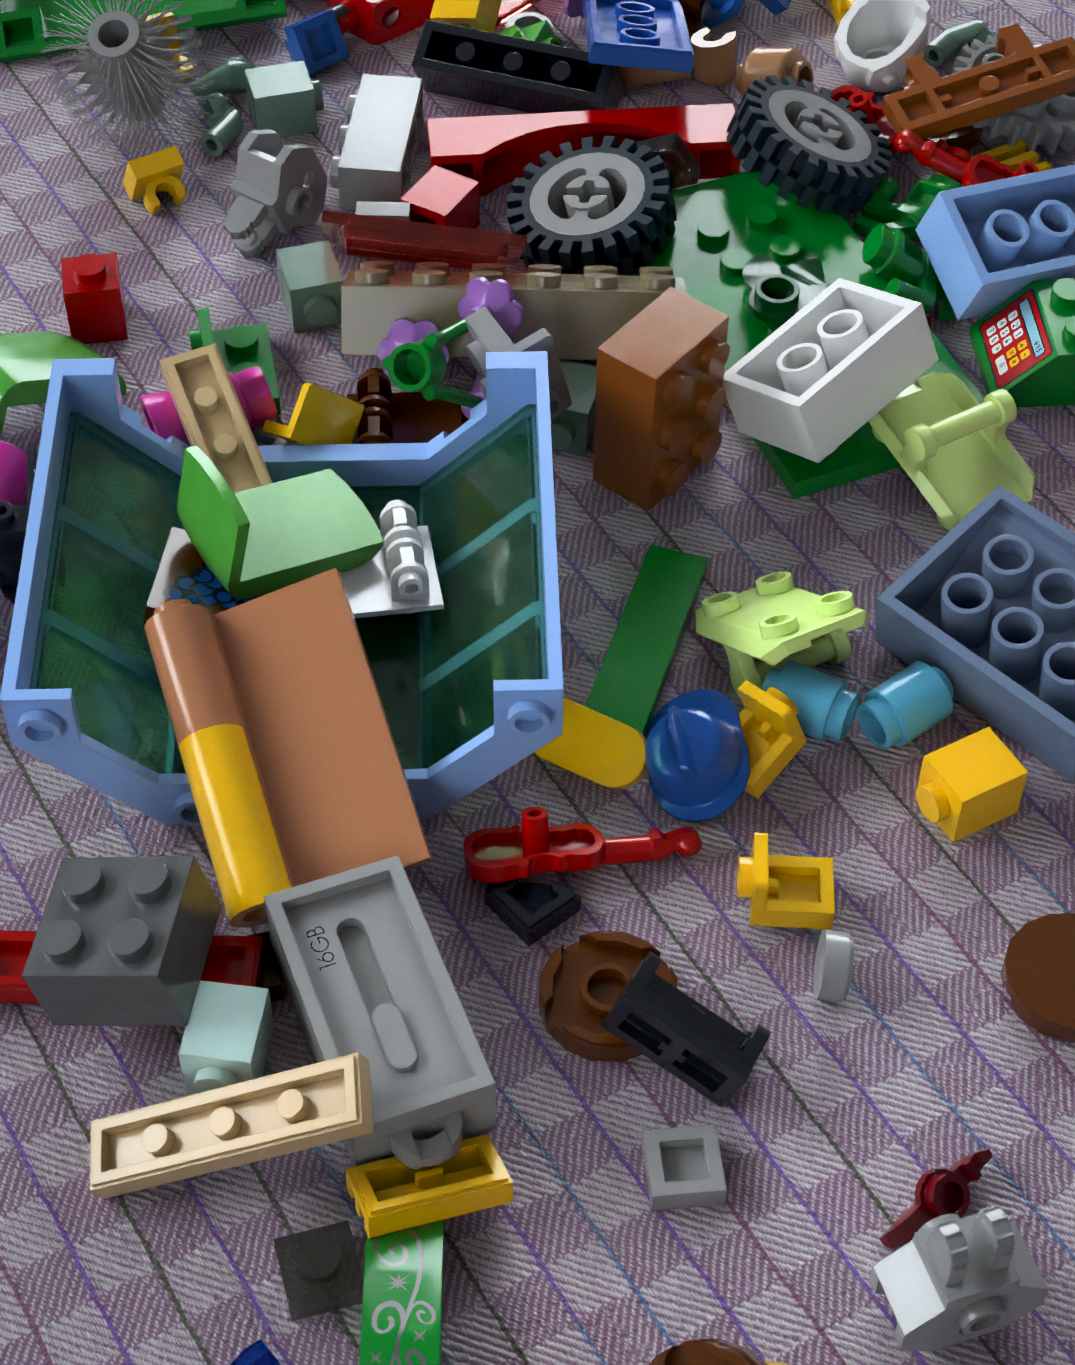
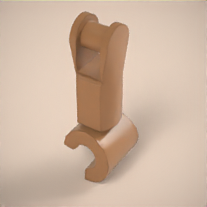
[620,27,736,91]

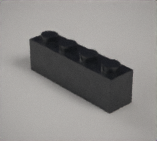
[411,19,625,113]

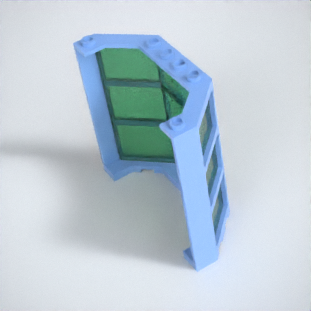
[0,351,564,827]

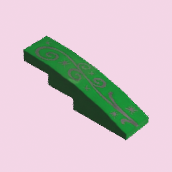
[359,1220,445,1365]

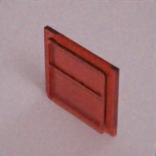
[321,210,527,270]

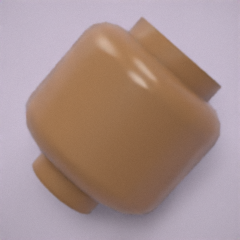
[736,46,814,97]

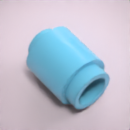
[762,660,860,741]
[856,661,954,750]

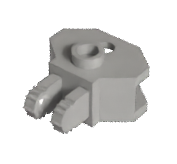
[223,129,328,258]
[869,1204,1049,1351]

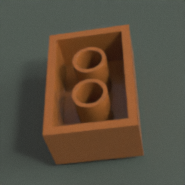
[593,287,730,511]

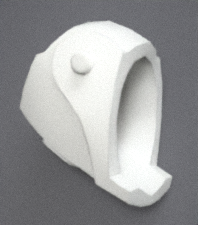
[834,0,931,92]

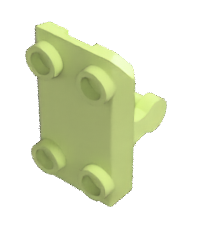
[868,372,1036,531]
[696,571,871,696]

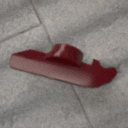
[879,1148,992,1249]

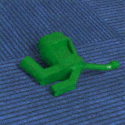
[853,174,962,242]
[863,224,955,323]

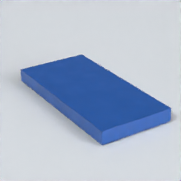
[583,0,694,73]

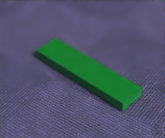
[585,545,708,737]

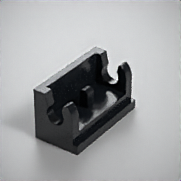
[600,951,771,1107]

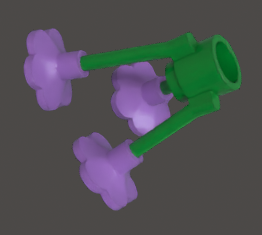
[377,277,525,419]

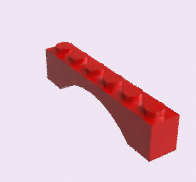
[427,103,741,196]

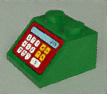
[969,278,1075,408]

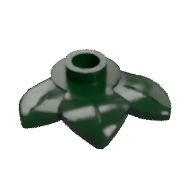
[742,254,831,325]

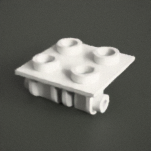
[340,500,444,619]

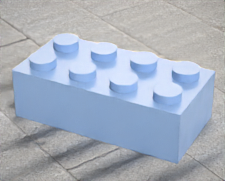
[915,165,1075,321]

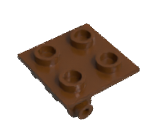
[347,368,461,444]

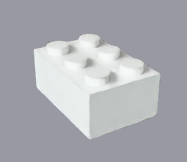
[723,278,939,463]

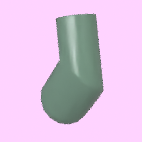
[925,19,995,67]
[189,57,254,105]
[200,92,243,157]

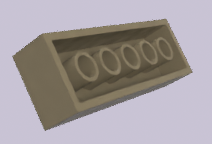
[341,261,688,360]

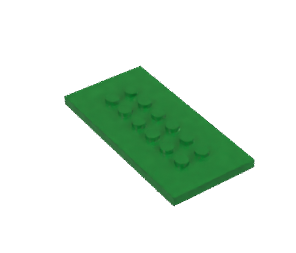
[615,171,984,499]

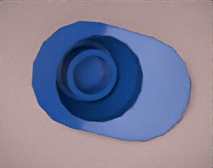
[645,689,750,823]

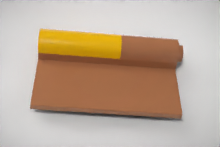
[144,568,433,928]

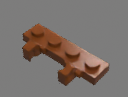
[882,23,1075,140]

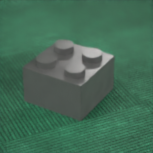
[21,856,221,1026]

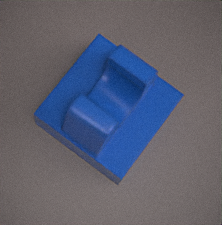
[284,9,350,75]

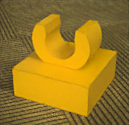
[123,145,185,215]

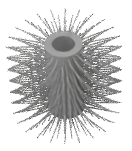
[38,0,216,160]

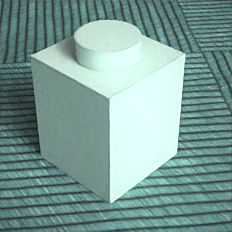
[178,980,275,1094]

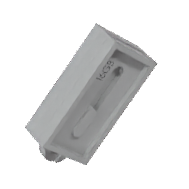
[264,855,496,1170]

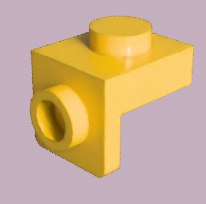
[737,680,807,799]
[737,832,835,930]

